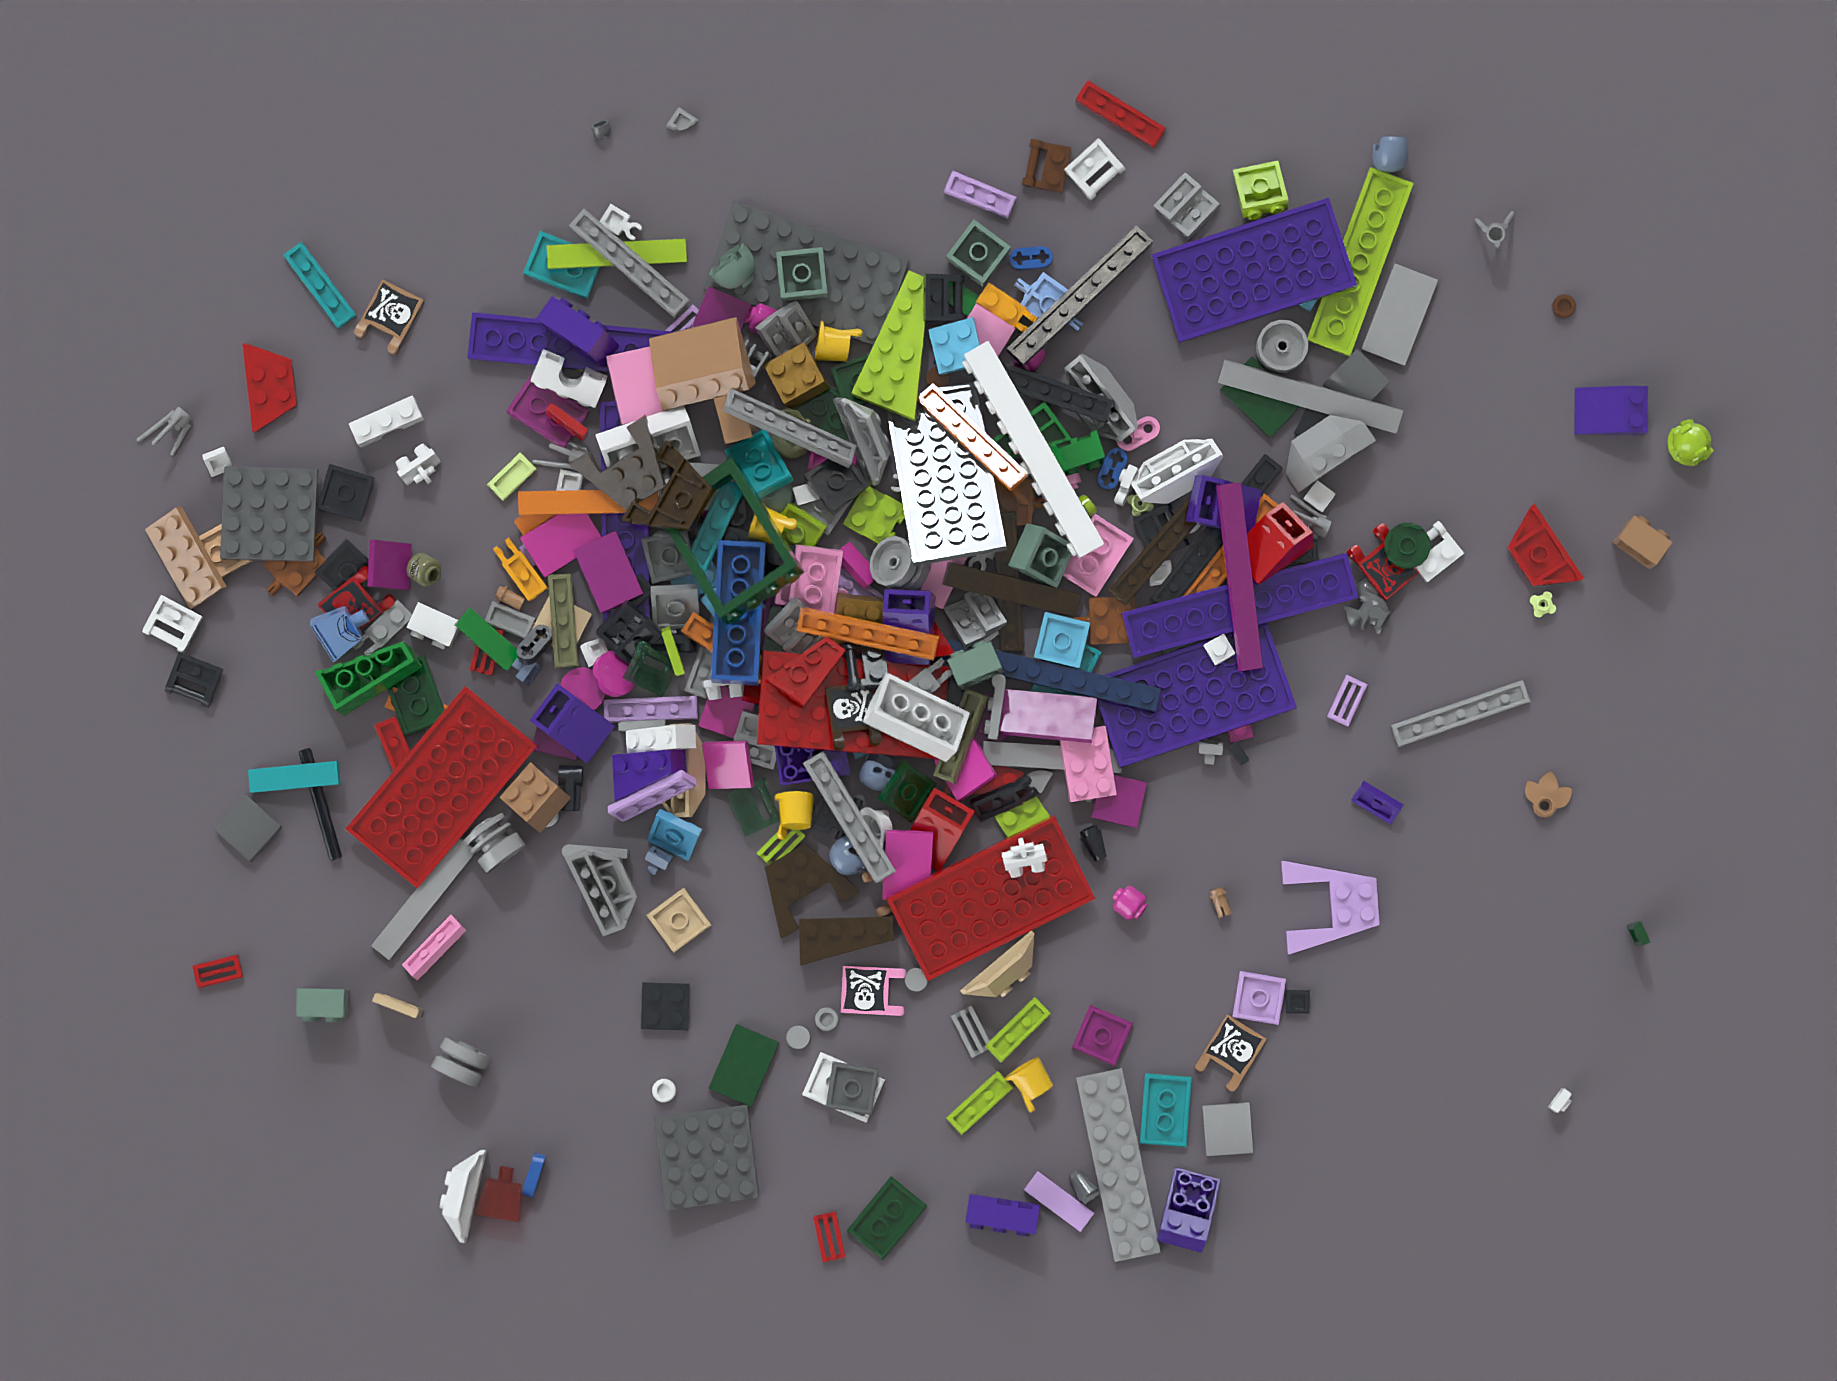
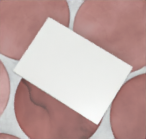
[802,1052,885,1123]

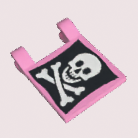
[841,966,906,1016]

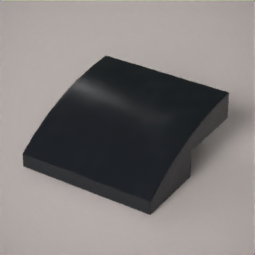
[596,600,662,666]

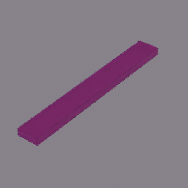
[1216,482,1263,671]

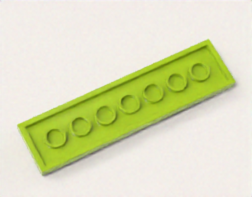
[1307,167,1414,357]

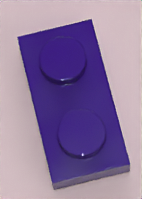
[1351,780,1404,825]

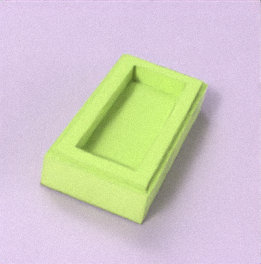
[487,452,537,502]

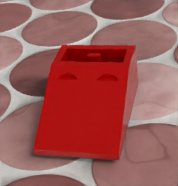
[1247,502,1313,585]
[910,788,975,872]

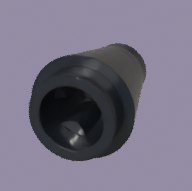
[1079,825,1107,861]

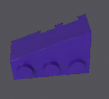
[536,296,619,368]
[612,749,687,801]
[965,1194,1040,1237]

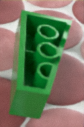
[314,642,422,716]

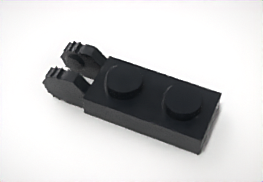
[970,776,1039,822]

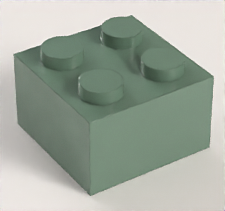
[946,219,1011,287]
[776,247,828,302]
[1008,523,1072,588]
[948,640,1004,691]
[296,988,350,1022]

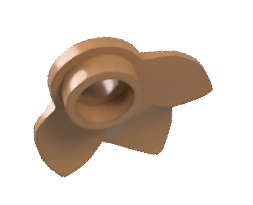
[1525,772,1572,818]

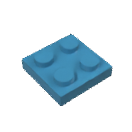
[647,809,702,861]

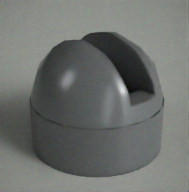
[591,120,611,139]

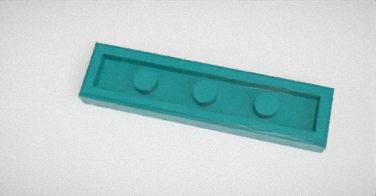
[283,241,357,329]
[685,481,743,572]
[248,761,341,793]

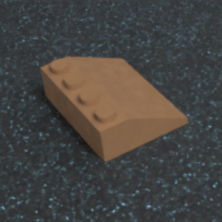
[649,317,756,410]

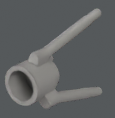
[1474,211,1515,249]
[137,407,192,456]
[532,440,591,472]
[1290,495,1331,540]

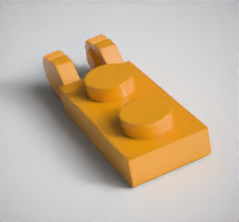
[976,282,1038,332]
[493,537,548,602]

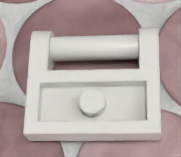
[1064,138,1125,201]
[1416,521,1464,582]
[142,595,203,654]

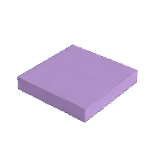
[1232,971,1286,1025]

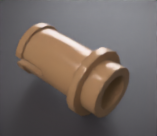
[494,586,526,611]
[1209,887,1232,918]

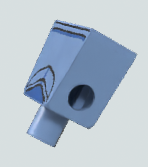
[310,606,369,662]

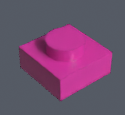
[1228,725,1254,743]

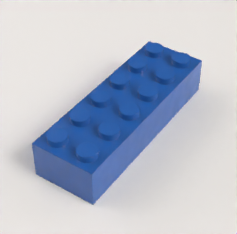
[711,540,766,685]

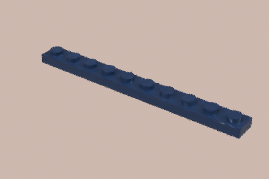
[934,639,1161,712]

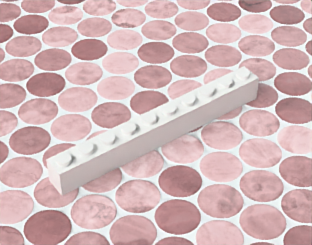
[962,341,1104,559]

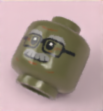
[407,552,441,587]

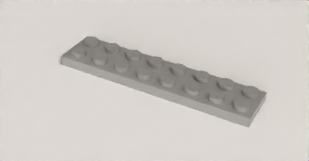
[1076,1068,1161,1262]

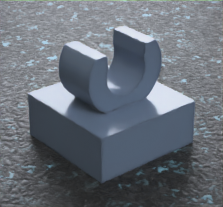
[512,658,542,686]
[645,845,674,875]

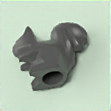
[1344,578,1391,634]

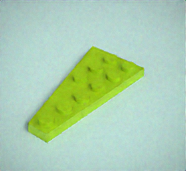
[851,271,926,421]

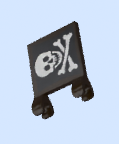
[825,685,882,751]

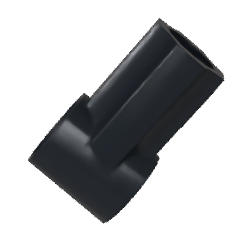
[651,628,697,653]
[558,765,583,811]

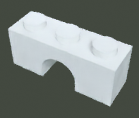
[531,349,608,408]
[348,395,424,448]
[626,725,696,753]

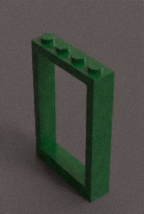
[666,457,805,625]

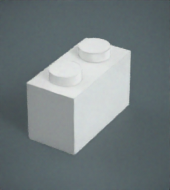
[407,602,459,650]

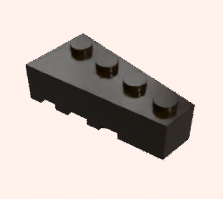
[799,916,894,966]

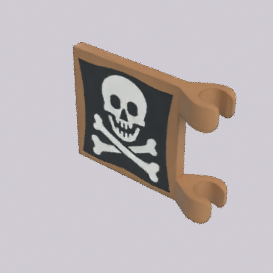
[354,279,424,355]
[1194,1014,1267,1092]

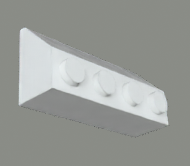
[596,405,701,468]
[863,673,970,762]

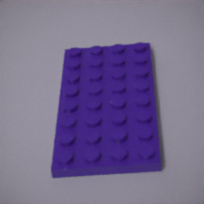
[1152,198,1357,343]
[1097,622,1297,768]

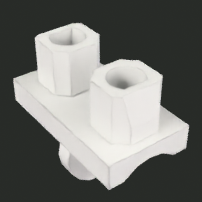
[396,444,441,485]
[702,680,744,700]
[1002,838,1047,878]

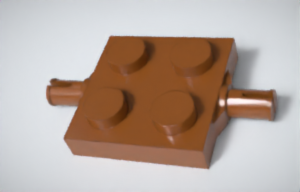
[994,478,1046,526]
[263,531,326,596]
[1073,596,1136,645]

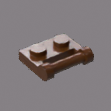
[1021,139,1071,194]

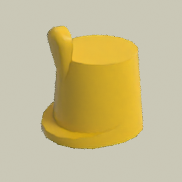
[815,321,863,362]
[747,503,797,544]
[775,791,814,840]
[1005,1056,1053,1113]

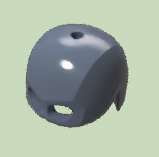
[1372,136,1408,172]
[859,754,896,791]
[829,835,866,875]

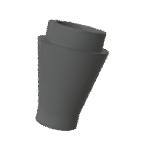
[1068,1169,1100,1206]

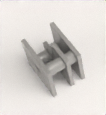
[744,339,770,382]

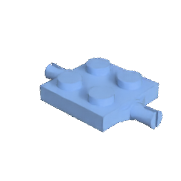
[1014,272,1083,331]

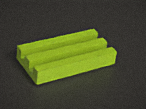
[661,626,685,676]
[757,830,806,865]

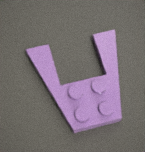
[1281,861,1380,954]

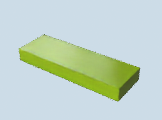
[985,997,1051,1063]
[946,1071,1013,1135]

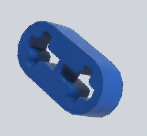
[1009,246,1053,270]
[1097,448,1127,491]
[522,1152,546,1198]

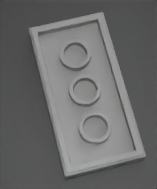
[1361,263,1438,367]

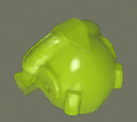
[1667,419,1713,466]

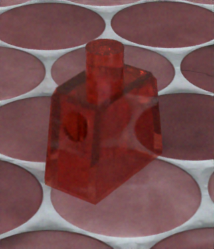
[475,1166,522,1222]

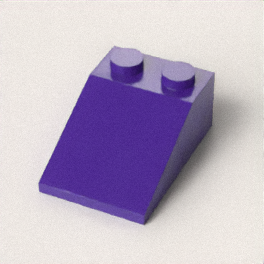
[1574,386,1648,436]

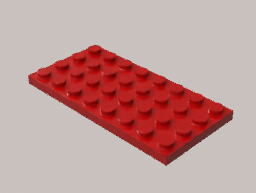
[756,651,949,760]
[345,685,537,888]
[886,815,1096,981]

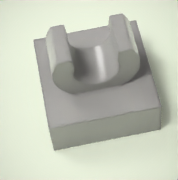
[1198,738,1223,765]

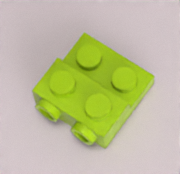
[1233,161,1288,220]
[843,486,905,545]
[994,796,1050,838]

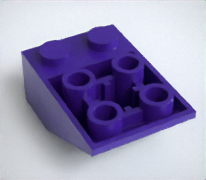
[1186,475,1262,533]
[883,589,936,665]
[529,683,615,764]
[774,746,850,786]
[1156,1167,1221,1253]

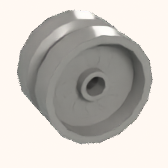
[1255,320,1308,374]
[870,536,930,591]
[431,1037,491,1088]

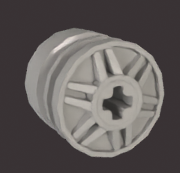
[463,813,526,874]

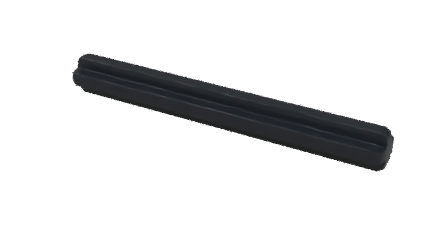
[299,748,342,861]

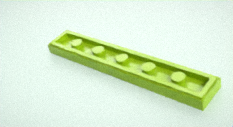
[546,239,687,269]

